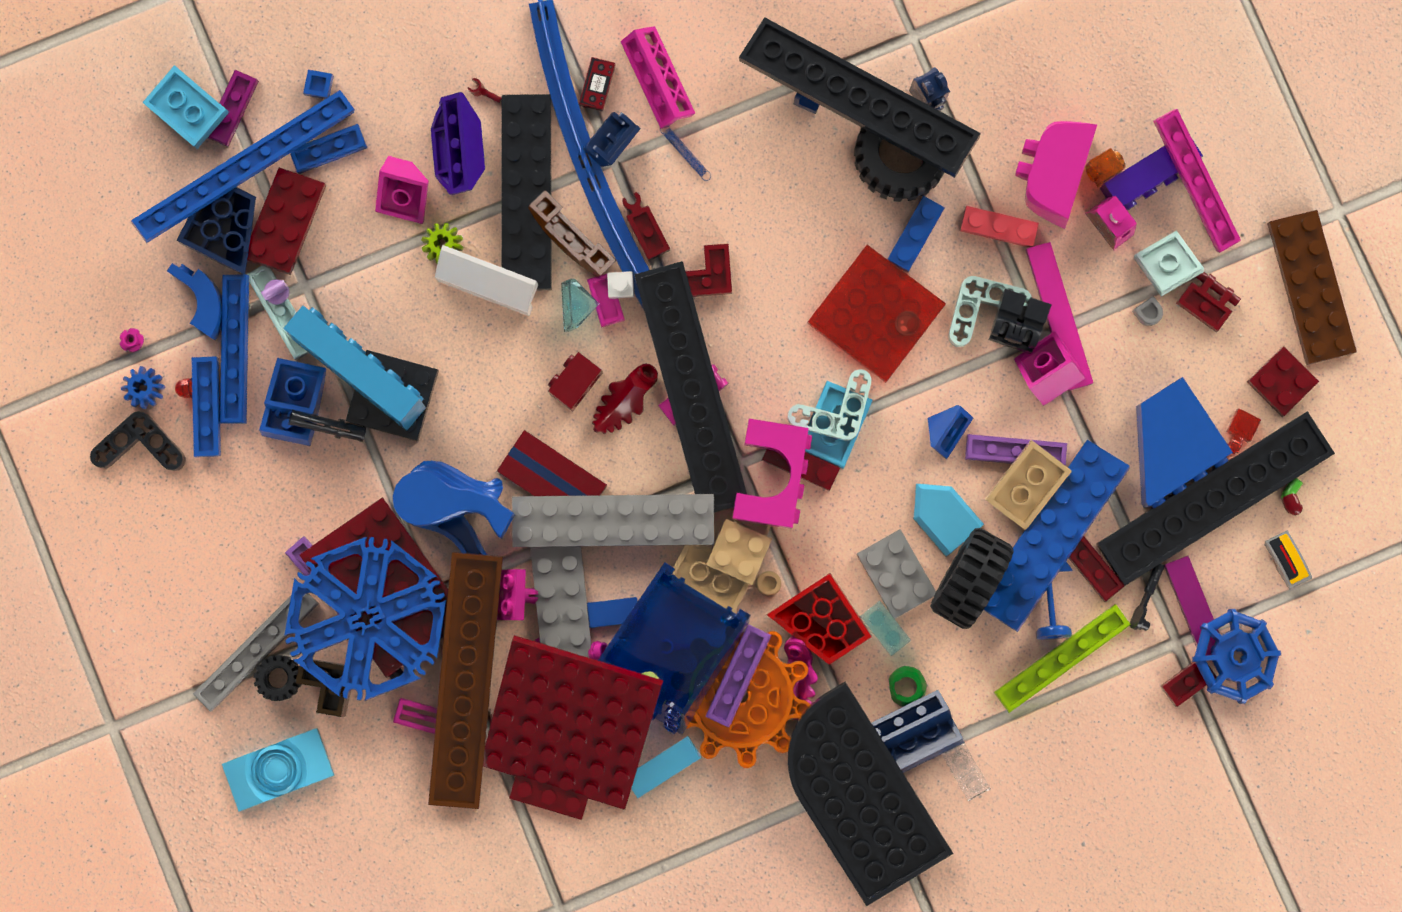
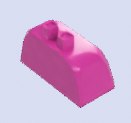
[1015,121,1097,229]

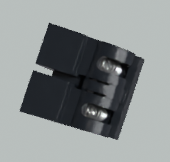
[988,289,1052,354]

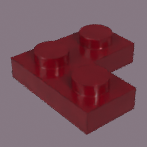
[686,244,732,297]

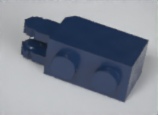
[909,67,950,111]

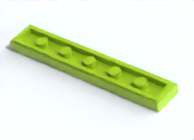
[994,604,1131,713]

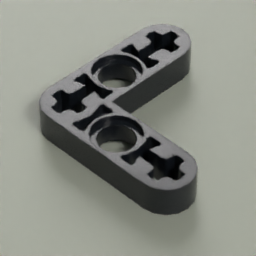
[90,411,186,471]

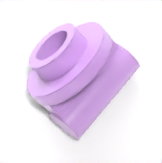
[261,279,289,305]

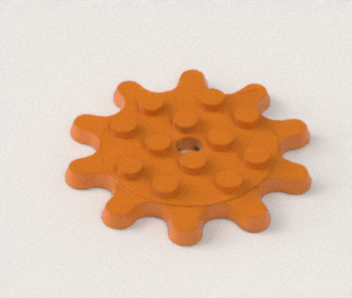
[671,622,811,768]

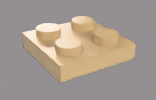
[706,519,772,585]

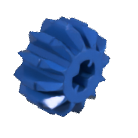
[121,366,165,409]

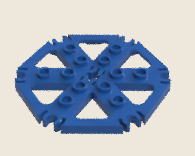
[284,537,447,701]

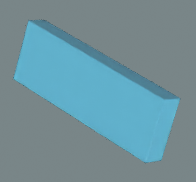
[632,736,701,798]

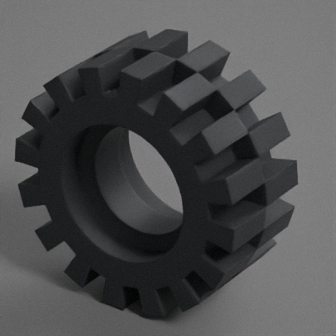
[253,655,302,701]

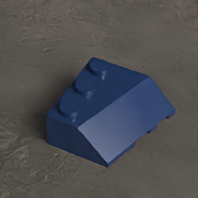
[176,187,256,275]

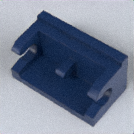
[583,112,641,167]

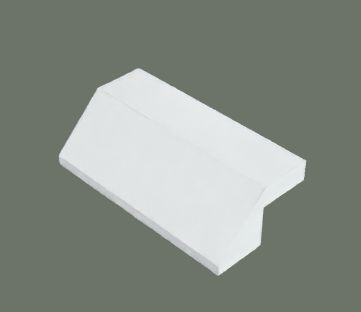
[435,245,538,316]

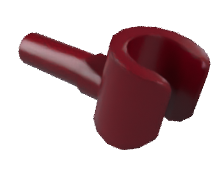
[467,78,502,103]

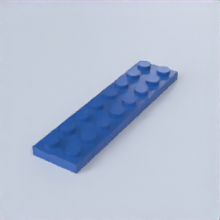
[984,440,1130,632]

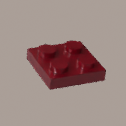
[1247,346,1319,417]

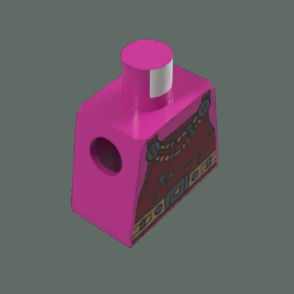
[1085,196,1137,250]

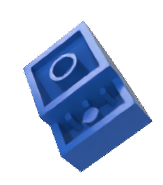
[259,358,326,446]

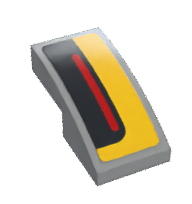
[1264,530,1312,590]

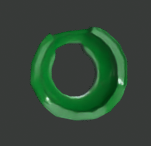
[888,666,927,707]

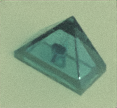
[561,279,599,332]

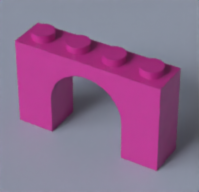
[732,418,812,529]

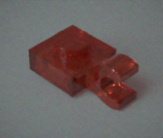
[1226,408,1261,455]

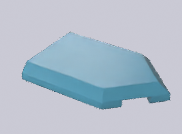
[913,484,984,557]

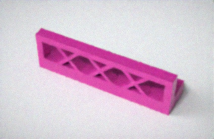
[620,26,696,129]

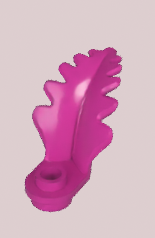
[784,636,818,720]

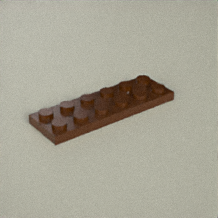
[1267,210,1357,365]

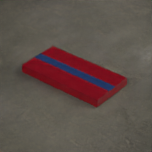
[497,430,607,496]

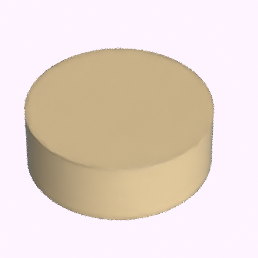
[756,571,781,596]

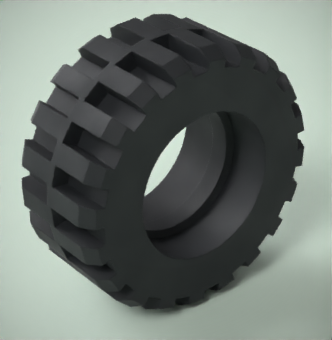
[854,127,945,202]
[930,528,1014,629]

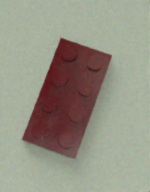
[247,167,326,275]

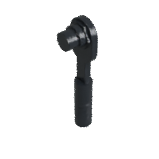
[1130,564,1165,631]

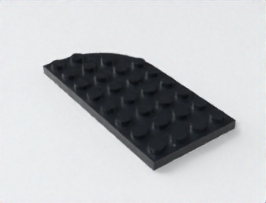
[787,681,953,906]

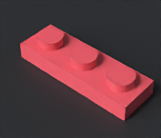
[960,206,1039,248]

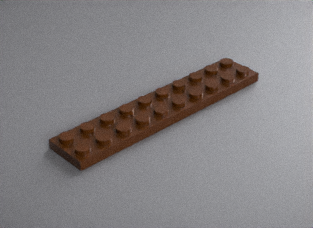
[428,552,503,809]

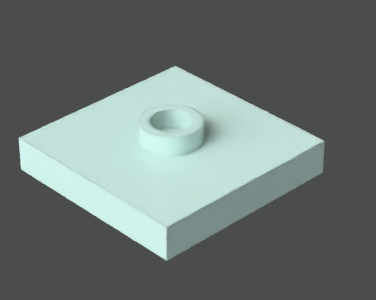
[1134,230,1204,297]

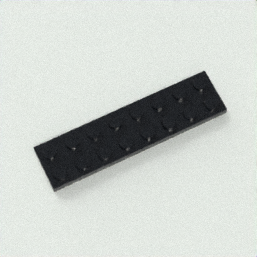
[502,94,552,290]

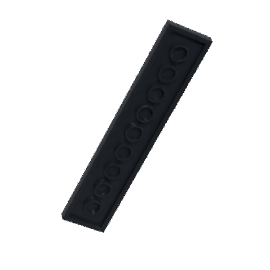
[739,17,981,178]
[634,261,747,513]
[1096,411,1335,586]

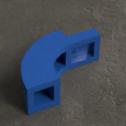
[167,263,222,341]

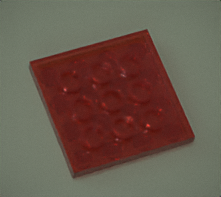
[807,244,946,383]

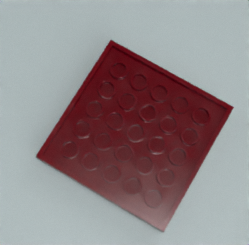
[483,635,663,810]

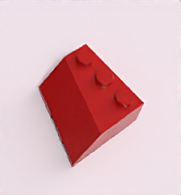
[767,573,872,665]

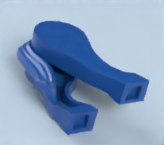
[393,460,515,555]

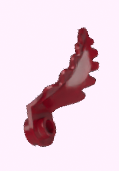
[592,363,658,434]

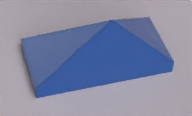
[928,405,973,459]

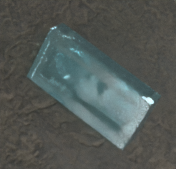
[860,601,911,656]

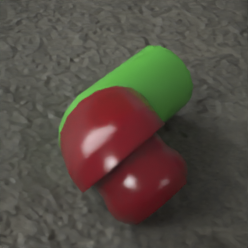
[1281,478,1303,516]

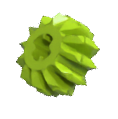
[421,223,464,264]

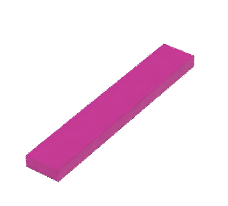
[1153,109,1241,253]
[1025,242,1093,391]

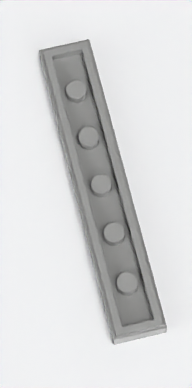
[193,593,319,712]

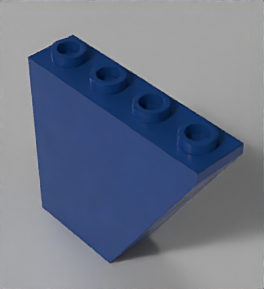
[1136,377,1233,508]

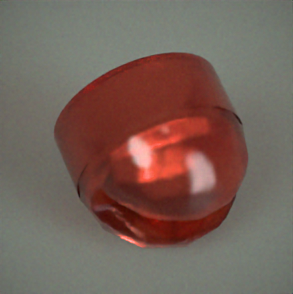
[175,378,192,398]

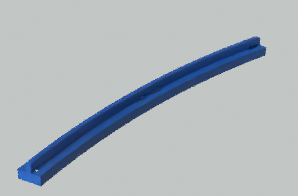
[529,0,649,310]

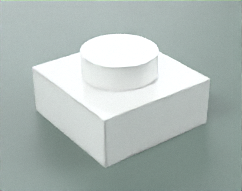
[607,271,634,299]

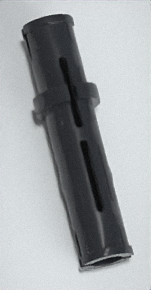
[288,409,366,442]

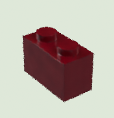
[548,352,603,412]

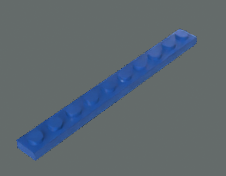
[131,90,355,244]

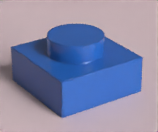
[303,69,334,99]

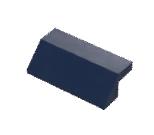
[871,690,965,773]

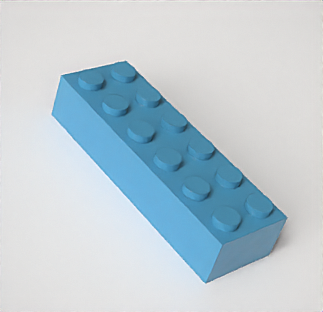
[283,306,426,431]

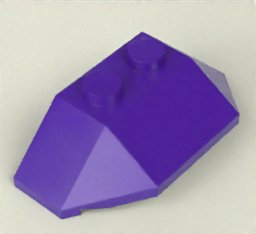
[431,92,485,195]

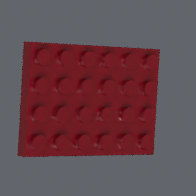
[299,497,448,678]

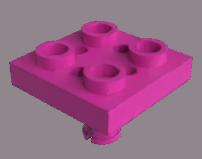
[497,569,538,620]

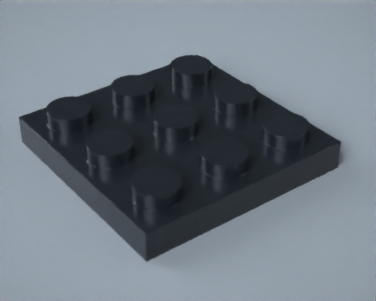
[346,350,439,442]

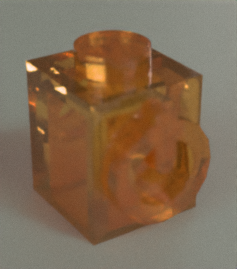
[1085,148,1126,187]

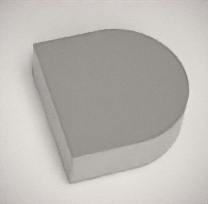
[1132,295,1163,326]

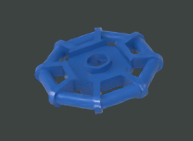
[1192,609,1282,704]

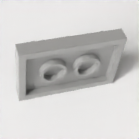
[856,529,936,619]

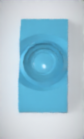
[222,728,334,811]

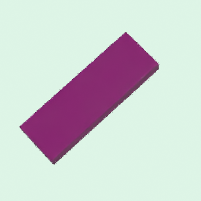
[208,70,259,147]

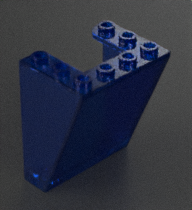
[598,562,751,735]

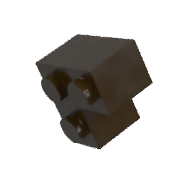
[296,659,351,717]

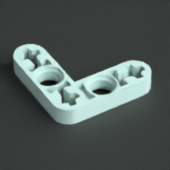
[948,276,1032,347]
[788,369,871,441]

